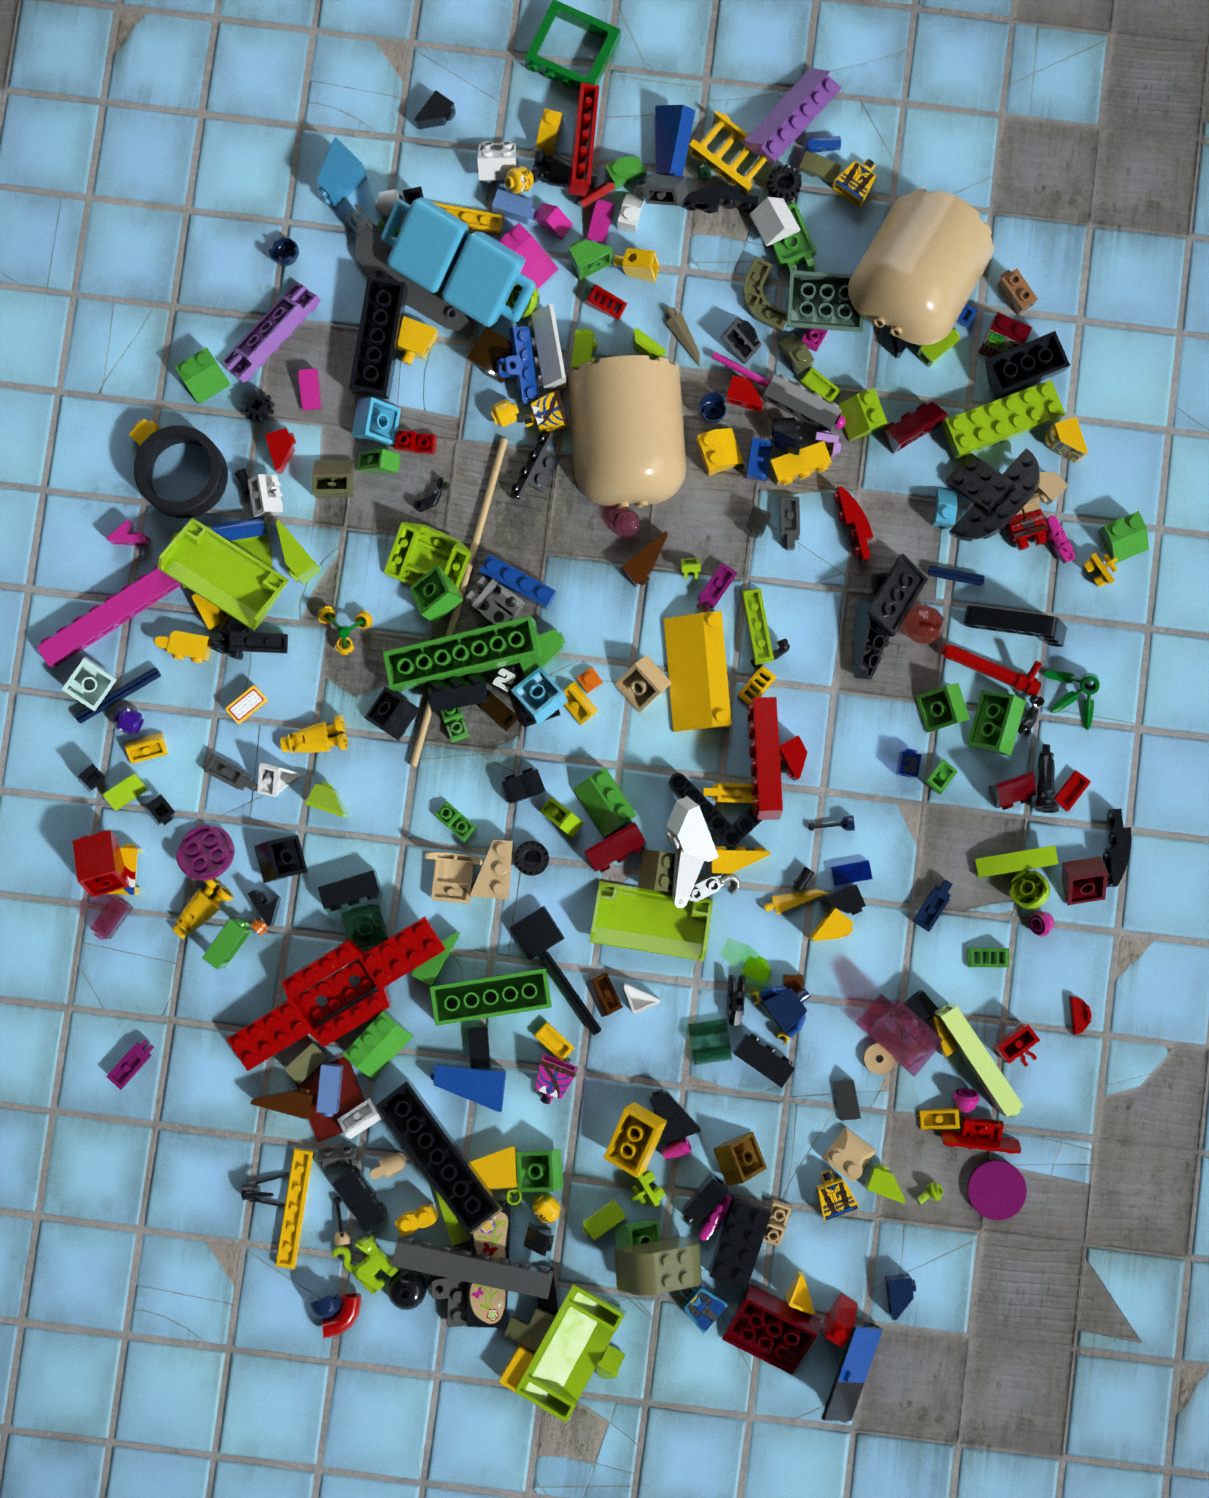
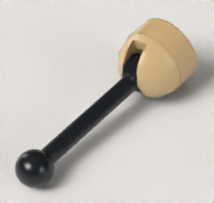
[333,1197,351,1246]

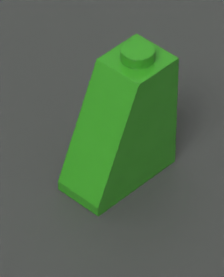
[520,629,565,677]

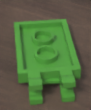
[771,202,816,275]

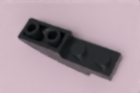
[681,185,759,213]
[1102,809,1132,887]

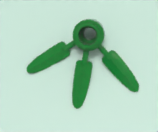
[1043,670,1100,730]

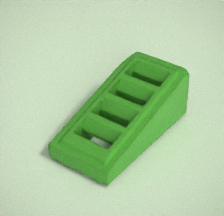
[967,948,1009,967]

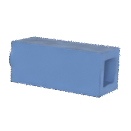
[316,1063,343,1117]

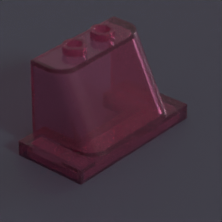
[855,994,943,1076]

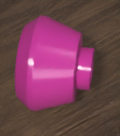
[1029,911,1054,937]
[953,1088,980,1113]

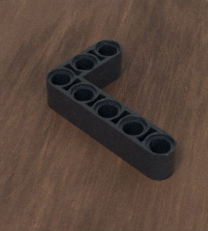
[963,605,1067,647]
[669,773,762,847]

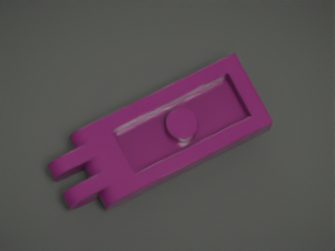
[696,563,738,612]
[106,1039,154,1090]

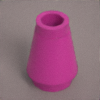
[661,1137,692,1159]

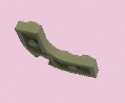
[743,257,787,332]

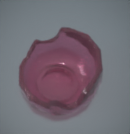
[611,509,640,538]

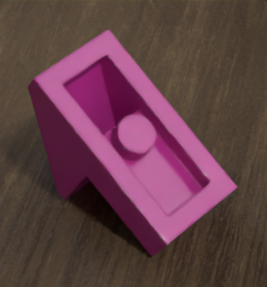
[107,520,151,547]

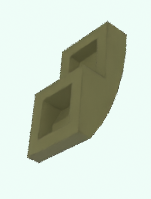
[797,151,841,185]

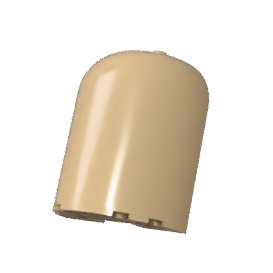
[848,189,994,345]
[567,355,686,509]

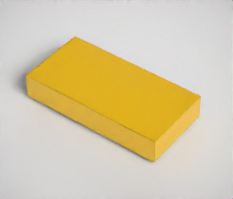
[533,1021,575,1061]

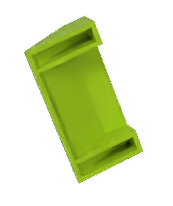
[515,1284,626,1423]

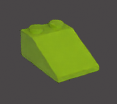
[276,520,321,584]

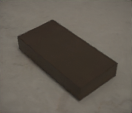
[478,692,519,732]

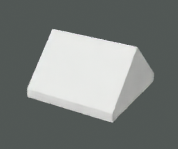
[750,197,800,247]

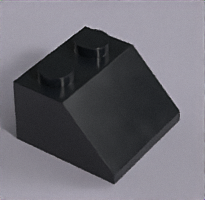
[364,686,420,741]
[254,835,308,883]

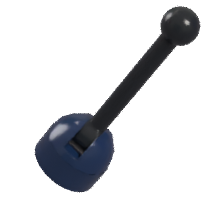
[808,815,855,831]

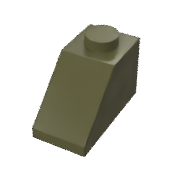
[777,333,814,375]

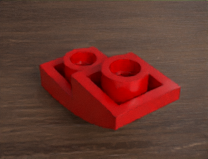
[394,430,437,455]

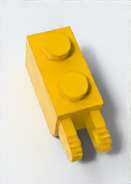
[154,631,213,664]

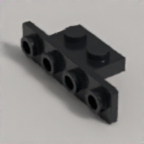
[509,431,560,500]

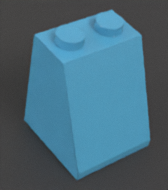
[316,137,367,209]

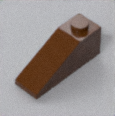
[621,531,668,587]
[250,1087,317,1119]

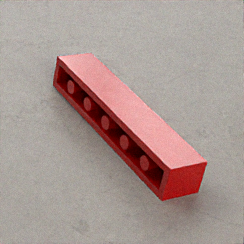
[568,83,599,197]

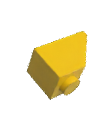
[535,108,563,157]

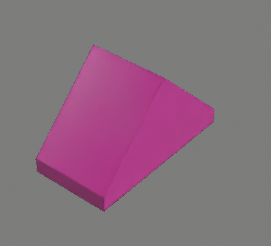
[533,203,573,240]

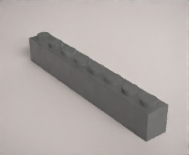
[392,1236,553,1299]

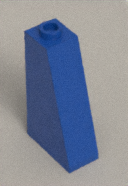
[655,105,696,176]
[431,1063,506,1112]

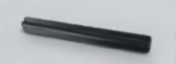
[540,952,601,1035]

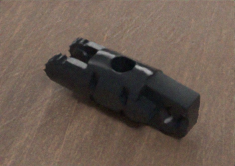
[727,975,746,1026]

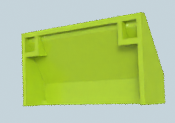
[157,518,289,631]
[589,881,713,961]

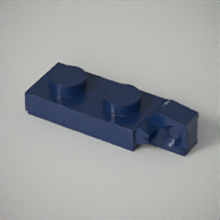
[912,880,953,932]

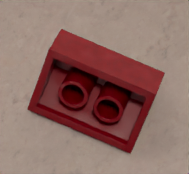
[881,401,948,454]
[584,822,646,873]

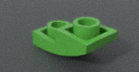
[441,707,470,743]
[434,801,477,842]

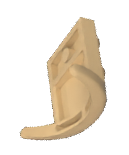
[425,852,483,904]

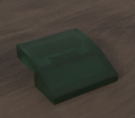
[688,1019,732,1065]

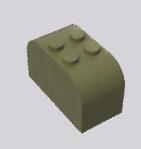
[614,1236,702,1295]

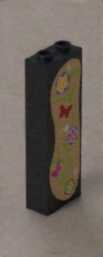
[466,1200,512,1328]

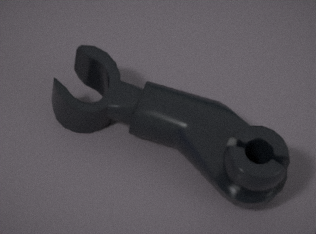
[414,477,449,512]
[751,639,790,668]
[1018,695,1045,737]

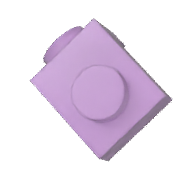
[813,431,841,458]

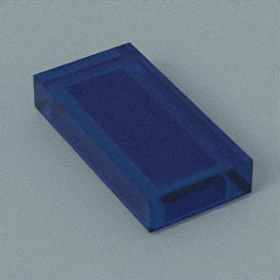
[830,860,873,886]

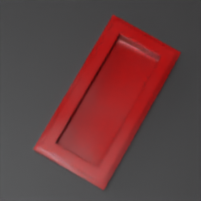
[576,181,615,208]
[1053,770,1091,812]

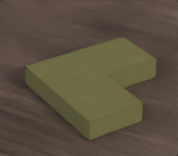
[504,1307,555,1352]

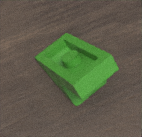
[923,759,958,795]

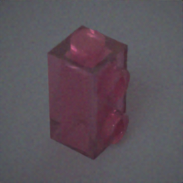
[90,896,133,940]

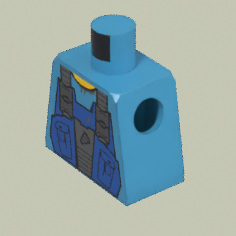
[679,1284,729,1334]

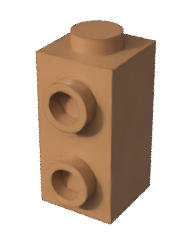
[997,268,1038,315]

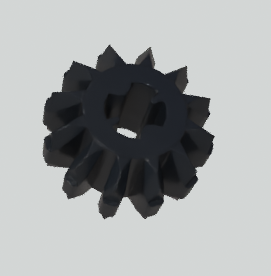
[242,391,275,424]

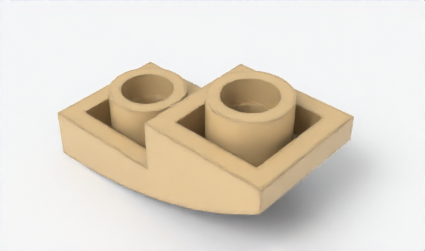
[763,1199,792,1247]

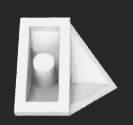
[257,762,302,798]
[623,983,660,1015]

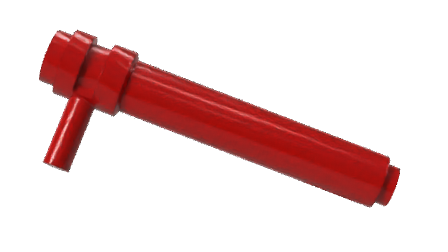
[940,643,1042,696]

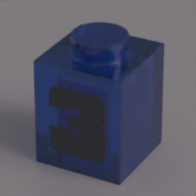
[896,749,922,778]

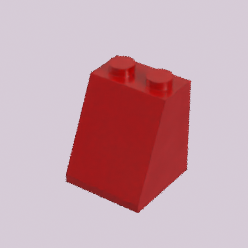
[73,830,130,897]

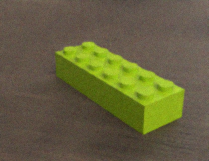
[941,380,1066,460]

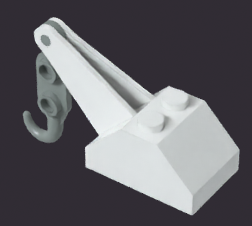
[666,796,740,908]

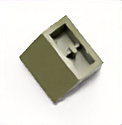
[312,460,354,498]
[638,849,675,893]

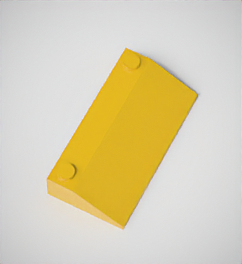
[663,611,732,732]

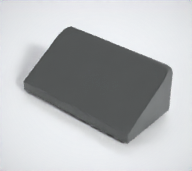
[833,1078,861,1121]

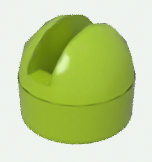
[506,1188,522,1205]

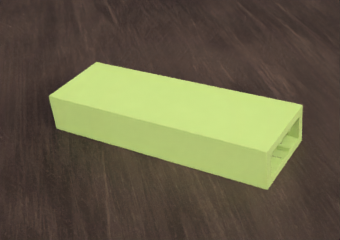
[935,1003,1023,1117]

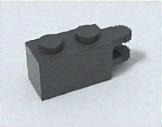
[633,175,689,206]

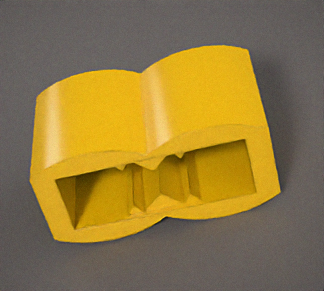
[395,1203,439,1236]

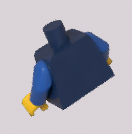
[749,986,811,1044]

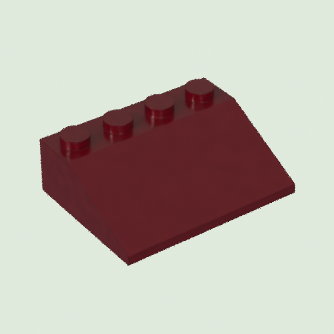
[722,1284,820,1375]

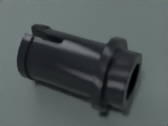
[234,468,250,494]
[792,866,815,892]

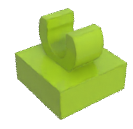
[680,558,701,579]

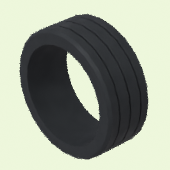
[134,425,228,518]

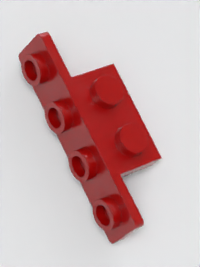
[941,1116,1021,1154]

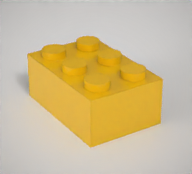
[603,1102,667,1178]

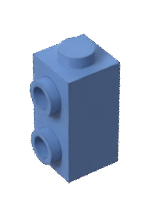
[492,189,536,225]

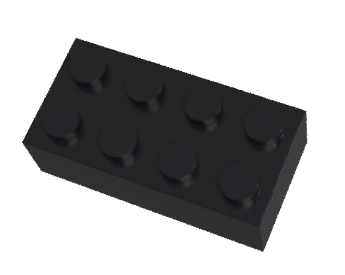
[708,1197,772,1289]

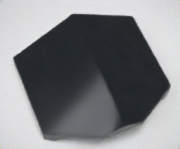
[720,318,761,364]

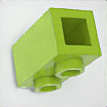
[917,327,960,367]
[571,328,598,370]
[582,1198,626,1240]

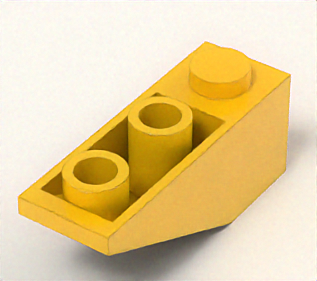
[711,846,770,874]

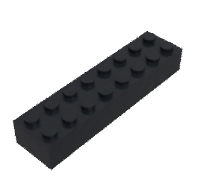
[376,1081,504,1235]

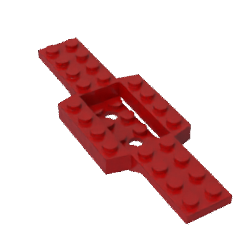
[227,916,446,1071]

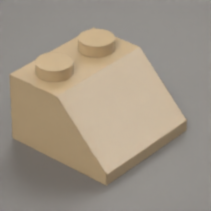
[614,655,672,713]

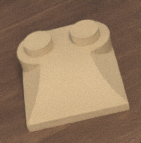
[822,1127,876,1182]

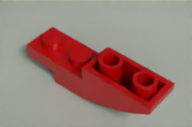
[834,486,874,562]

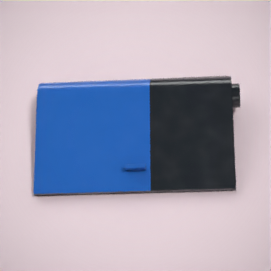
[821,1321,883,1423]

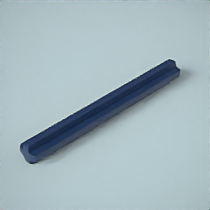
[75,667,161,723]

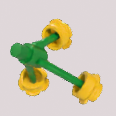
[318,606,373,655]

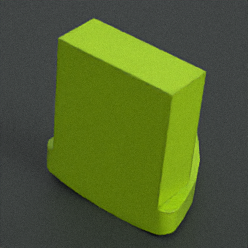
[596,1345,626,1379]

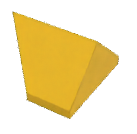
[785,1271,815,1315]

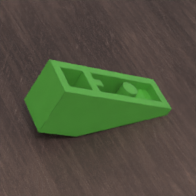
[411,932,460,986]

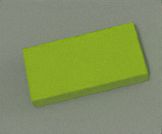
[799,367,841,403]

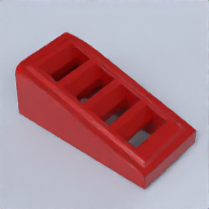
[584,284,627,320]

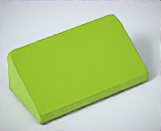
[102,773,148,811]

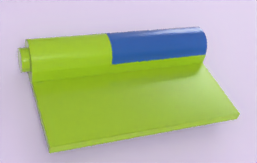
[171,516,273,588]

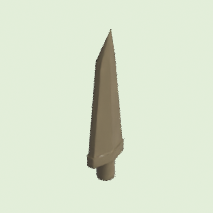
[665,307,700,367]

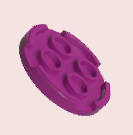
[176,825,235,881]
[967,1160,1027,1220]

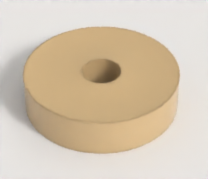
[863,1043,895,1075]

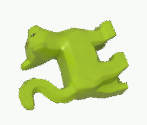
[331,1234,399,1295]

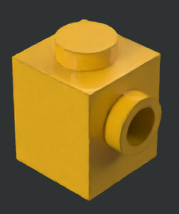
[128,418,160,446]

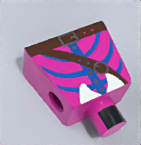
[536,1054,578,1104]

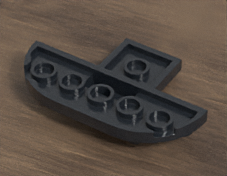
[945,448,1040,541]

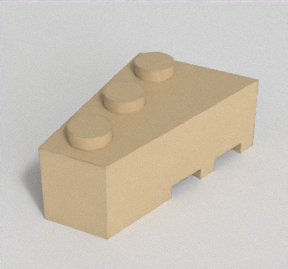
[469,840,514,899]

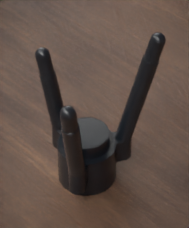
[241,1172,289,1207]

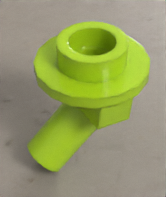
[916,1181,943,1205]

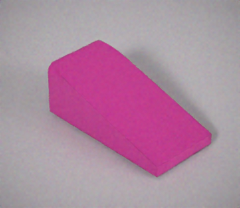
[587,199,615,244]
[298,368,322,411]

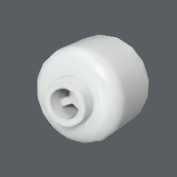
[375,189,404,216]

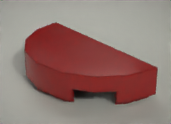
[1069,996,1092,1035]

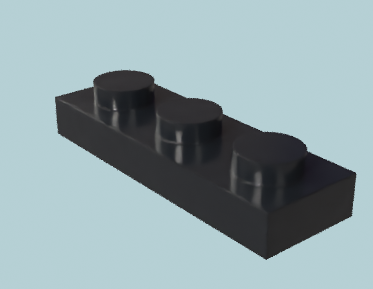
[229,631,288,654]

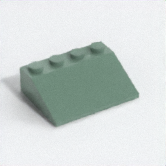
[787,270,864,332]

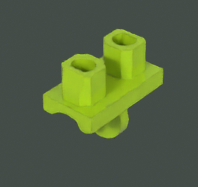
[631,1170,665,1207]

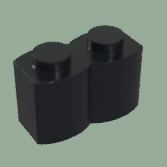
[501,767,546,805]

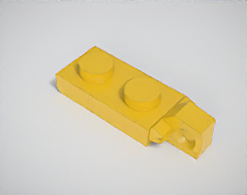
[702,783,755,803]

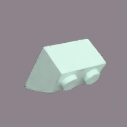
[62,657,117,711]

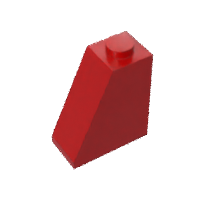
[820,1292,858,1348]

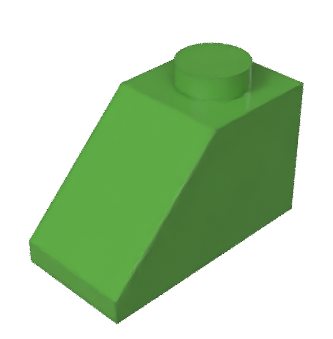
[605,157,647,190]
[357,448,400,474]

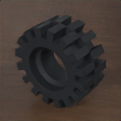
[767,164,802,203]
[514,841,549,876]

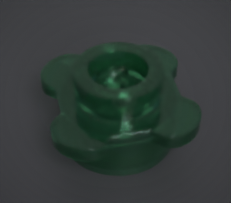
[697,159,711,182]

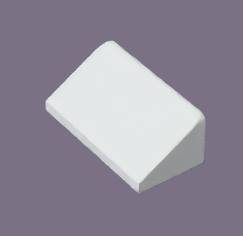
[337,1098,382,1139]

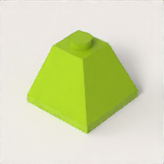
[305,782,348,818]

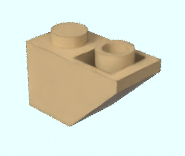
[1036,472,1069,505]

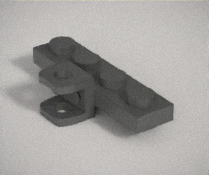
[428,1244,467,1327]

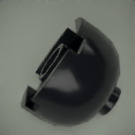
[388,1269,427,1310]

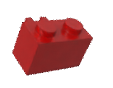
[993,1023,1040,1067]

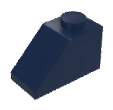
[885,1274,916,1320]

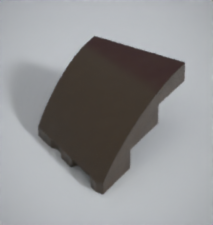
[467,327,535,383]

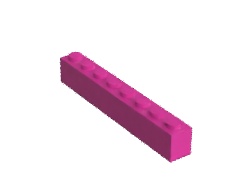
[36,565,182,669]

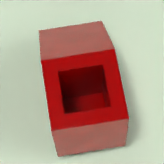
[779,735,808,781]

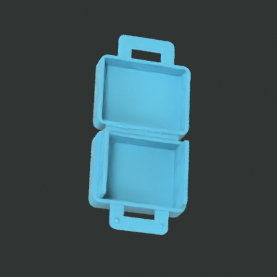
[381,197,536,327]

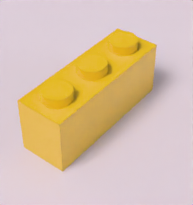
[769,441,832,486]

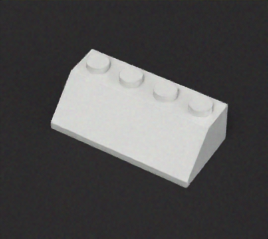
[528,304,567,392]

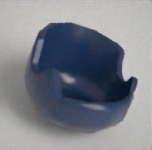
[268,238,299,267]
[698,392,727,423]
[309,1294,341,1319]

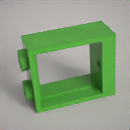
[202,918,253,969]

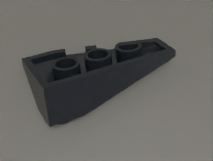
[854,599,890,679]

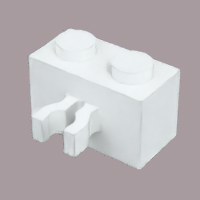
[248,474,283,517]

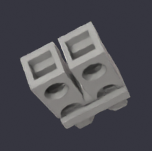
[466,576,525,625]

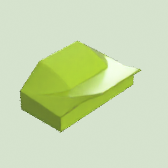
[632,328,667,360]

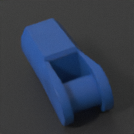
[806,136,841,153]

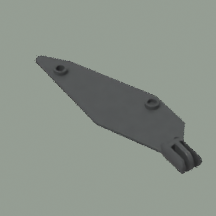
[343,204,475,335]

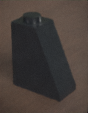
[649,1089,701,1144]
[682,1172,729,1224]

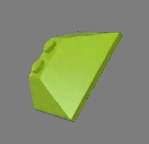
[384,522,472,589]

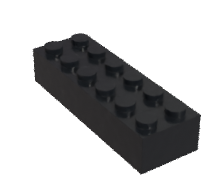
[349,276,408,400]

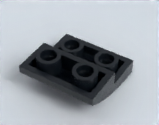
[510,906,565,960]

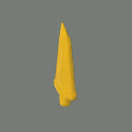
[763,889,828,915]

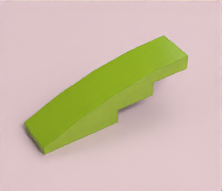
[975,845,1059,878]

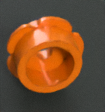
[250,918,267,936]

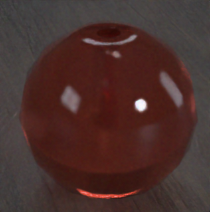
[904,605,944,644]

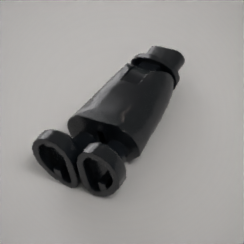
[532,147,597,189]
[208,614,251,660]
[1035,744,1059,813]

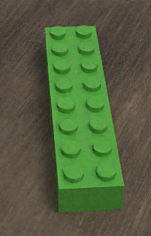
[383,616,543,693]

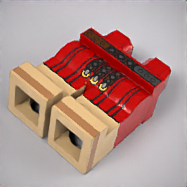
[1006,493,1048,551]

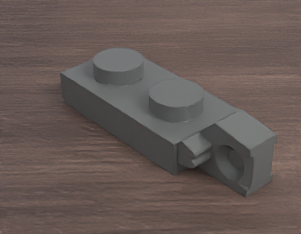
[780,497,800,550]
[204,754,258,791]

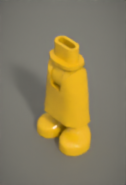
[280,715,348,753]
[172,878,234,939]

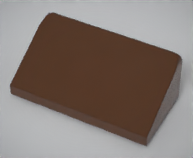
[586,972,623,1017]

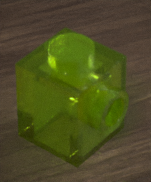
[740,955,772,984]

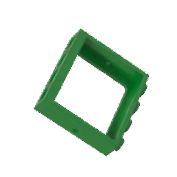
[525,0,621,91]

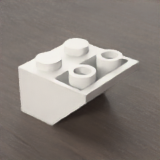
[477,141,517,180]

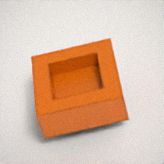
[577,667,603,694]

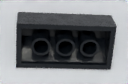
[985,331,1070,400]

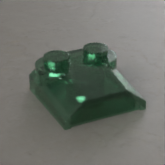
[341,904,388,948]

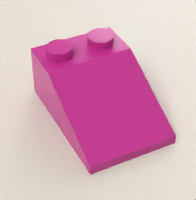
[498,222,559,289]

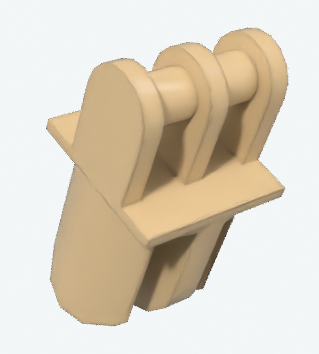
[370,1153,406,1179]

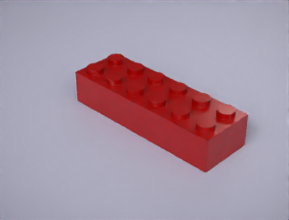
[747,697,783,820]

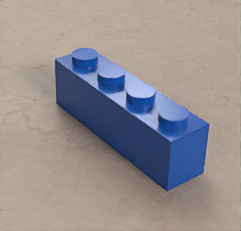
[479,554,556,610]

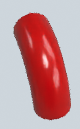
[322,1293,361,1338]

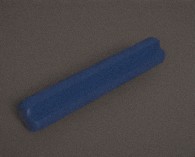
[928,565,985,586]

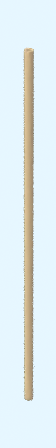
[410,438,508,767]

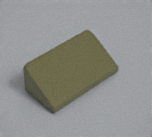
[284,1043,328,1085]

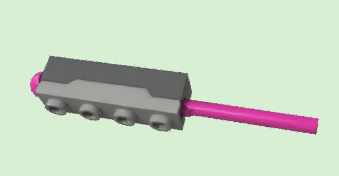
[712,352,846,432]

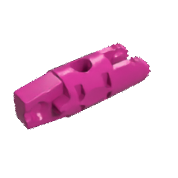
[1045,516,1076,564]
[699,1194,732,1241]

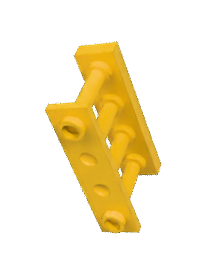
[688,110,772,195]

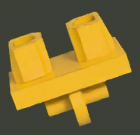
[1083,552,1118,587]

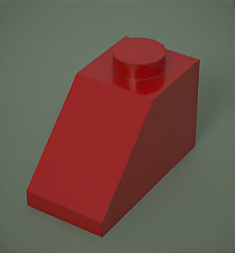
[725,375,764,413]
[265,428,296,474]

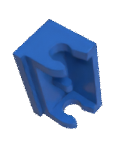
[746,437,772,482]

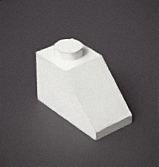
[617,193,645,234]

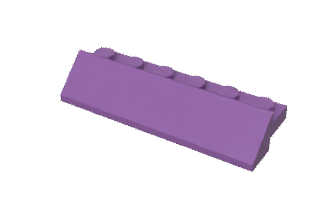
[742,68,842,165]
[220,282,321,383]

